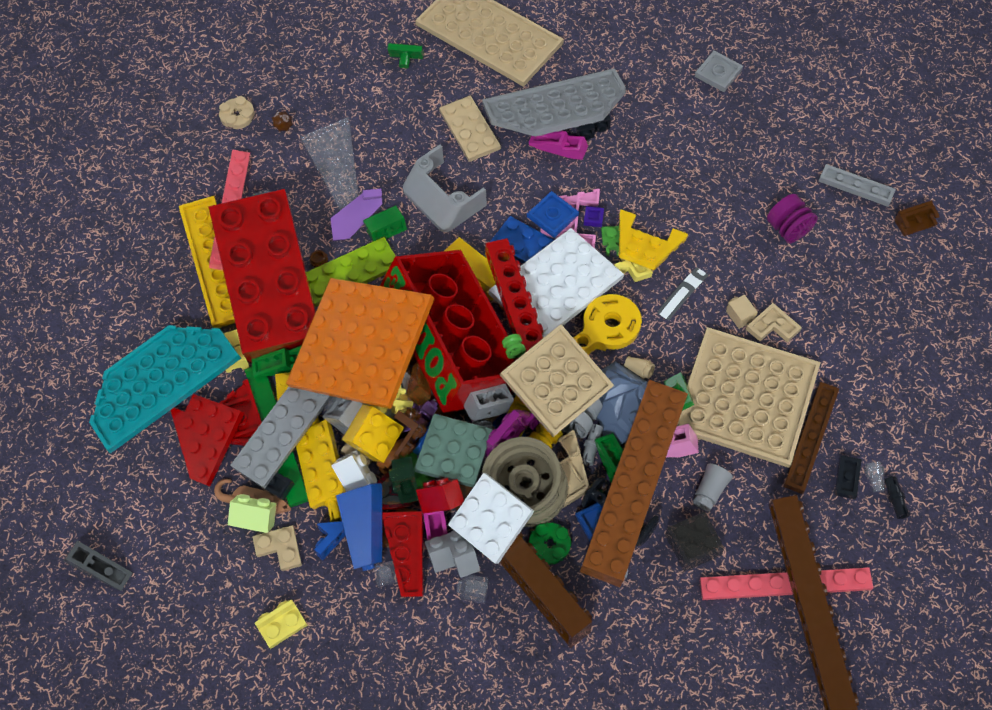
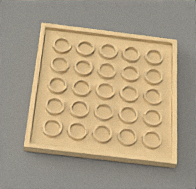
[677,327,821,468]

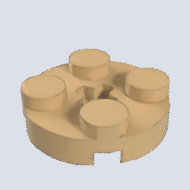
[219,96,255,129]

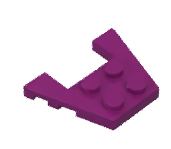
[487,409,540,457]

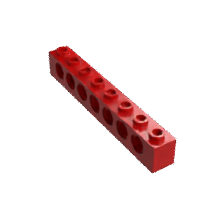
[485,238,543,353]

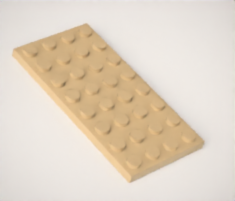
[415,0,564,87]

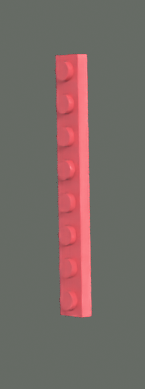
[209,150,250,270]
[700,568,873,600]

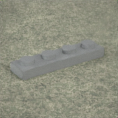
[819,164,896,207]

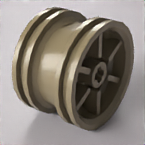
[482,437,568,527]

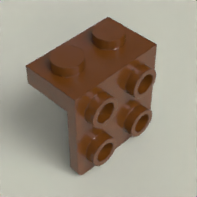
[393,408,428,459]

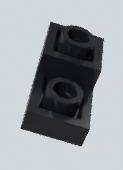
[576,114,611,141]

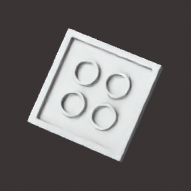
[448,473,534,564]

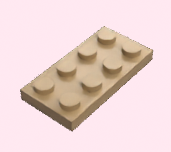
[439,95,501,162]

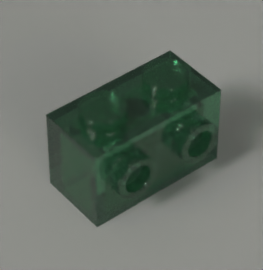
[389,456,419,504]

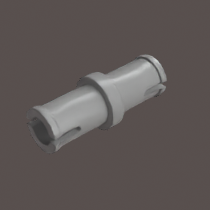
[582,424,603,466]

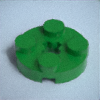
[529,523,571,565]

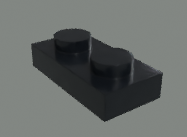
[835,455,862,500]

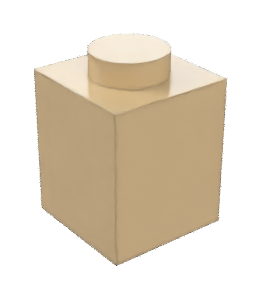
[726,295,758,329]

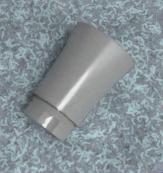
[693,463,733,511]

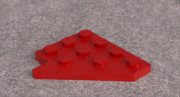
[170,394,244,487]

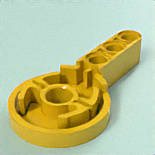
[573,294,642,355]

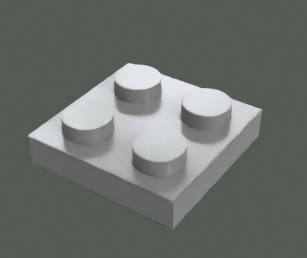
[695,51,743,92]

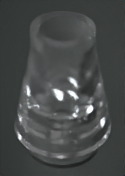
[864,462,885,493]

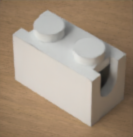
[331,450,377,492]

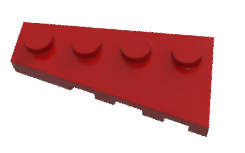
[382,511,424,597]

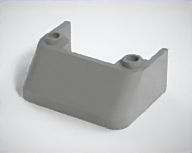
[403,145,487,232]

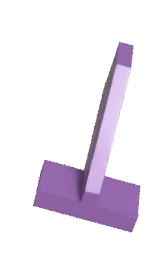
[330,189,382,241]

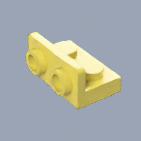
[255,600,308,649]

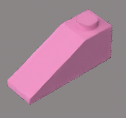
[666,424,699,457]

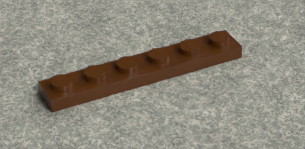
[783,382,840,494]

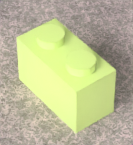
[228,494,277,533]

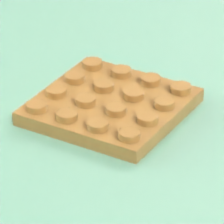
[500,324,614,437]

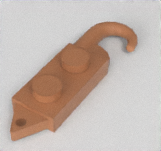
[214,479,291,516]

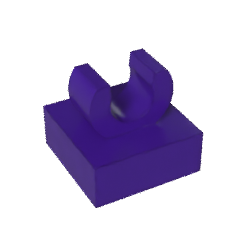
[584,206,604,228]

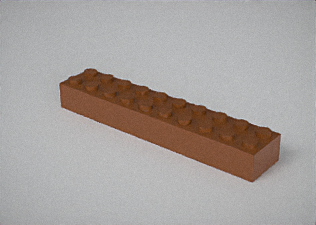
[580,380,688,587]

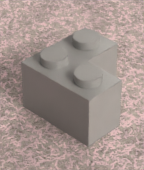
[425,530,480,578]

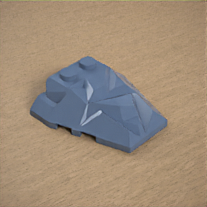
[597,361,648,448]

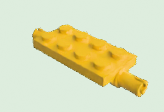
[296,416,346,522]

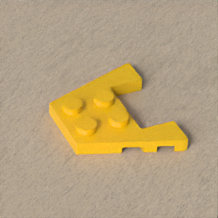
[619,209,688,270]

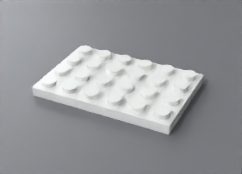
[489,228,624,337]

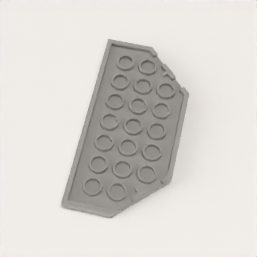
[482,68,626,137]

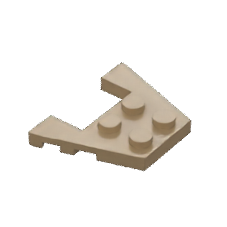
[508,430,589,509]

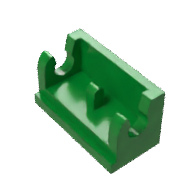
[363,205,407,242]

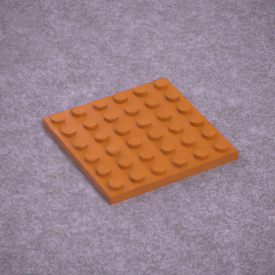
[286,278,434,409]

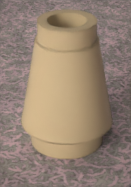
[624,356,655,379]

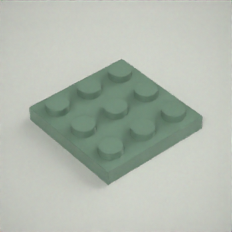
[415,414,493,488]

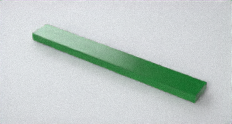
[244,367,308,508]

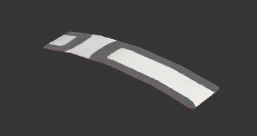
[657,267,709,321]

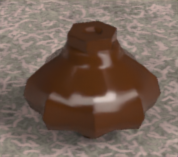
[272,111,293,132]

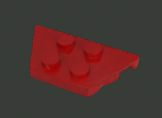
[219,379,262,446]

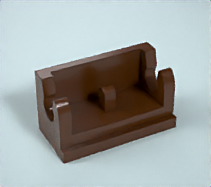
[894,200,940,236]

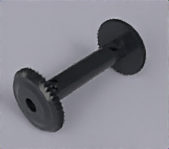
[581,477,659,546]

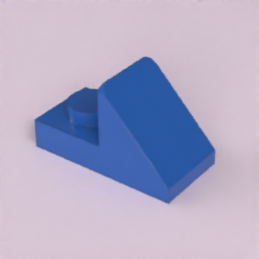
[314,521,346,560]

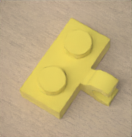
[614,252,653,282]

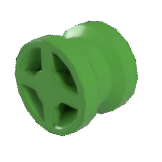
[502,334,526,359]

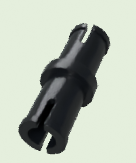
[884,476,910,519]

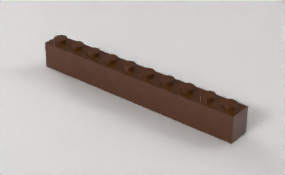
[768,495,859,710]

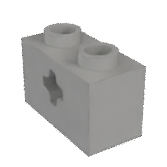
[463,384,514,422]

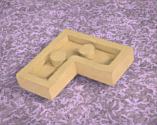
[746,303,802,343]
[252,525,302,571]

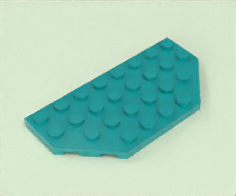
[89,325,241,453]

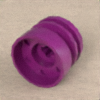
[766,194,818,244]

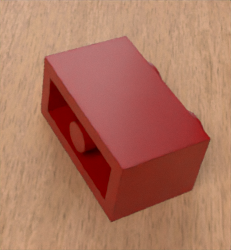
[416,477,464,514]

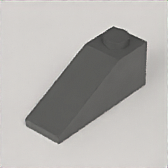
[63,541,132,591]

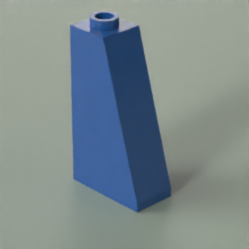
[336,483,382,571]

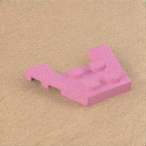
[541,189,600,248]

